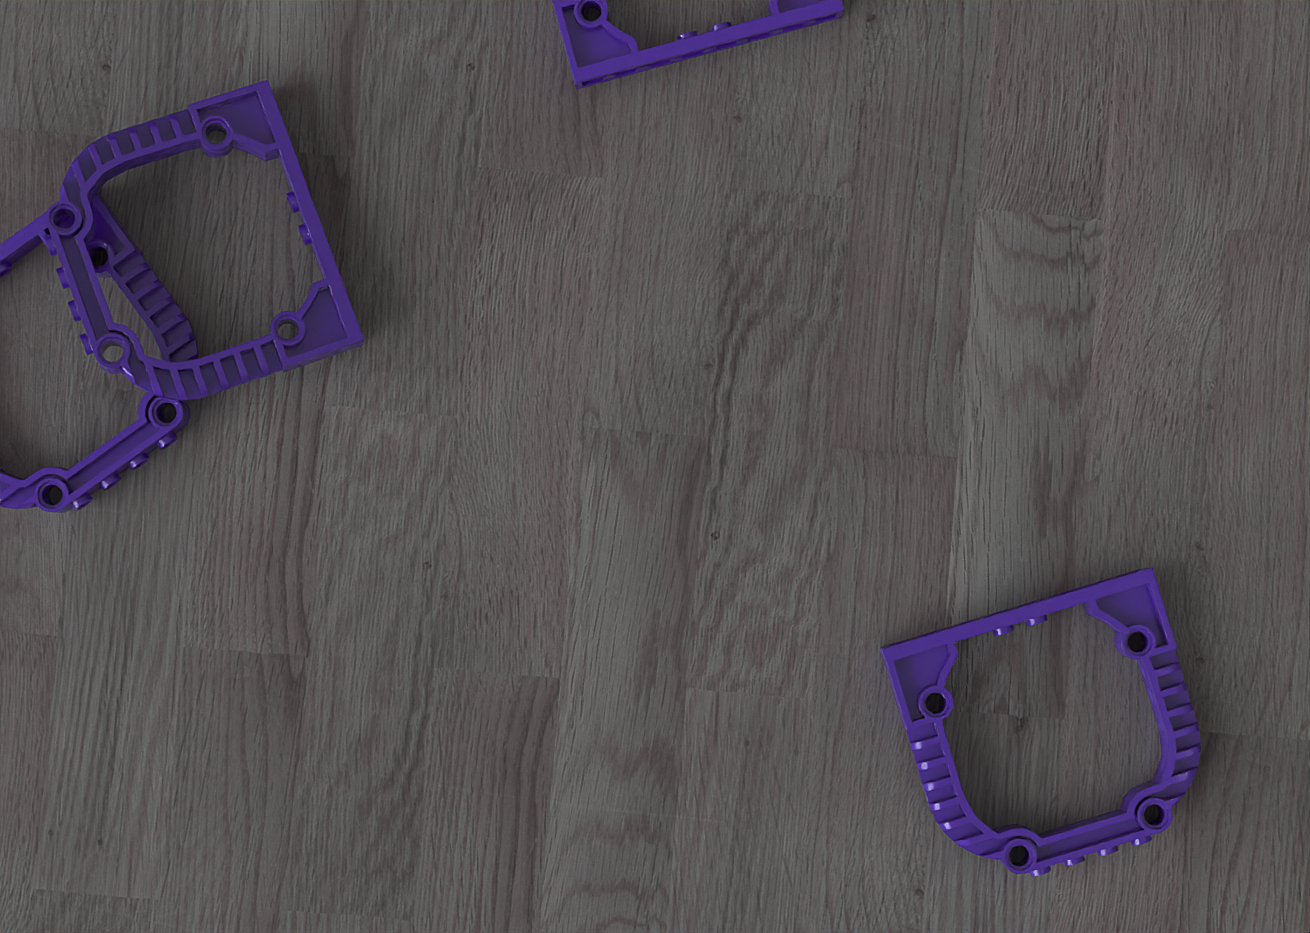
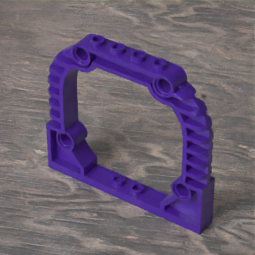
[552,0,844,90]
[44,79,364,400]
[0,192,199,513]
[879,568,1201,876]

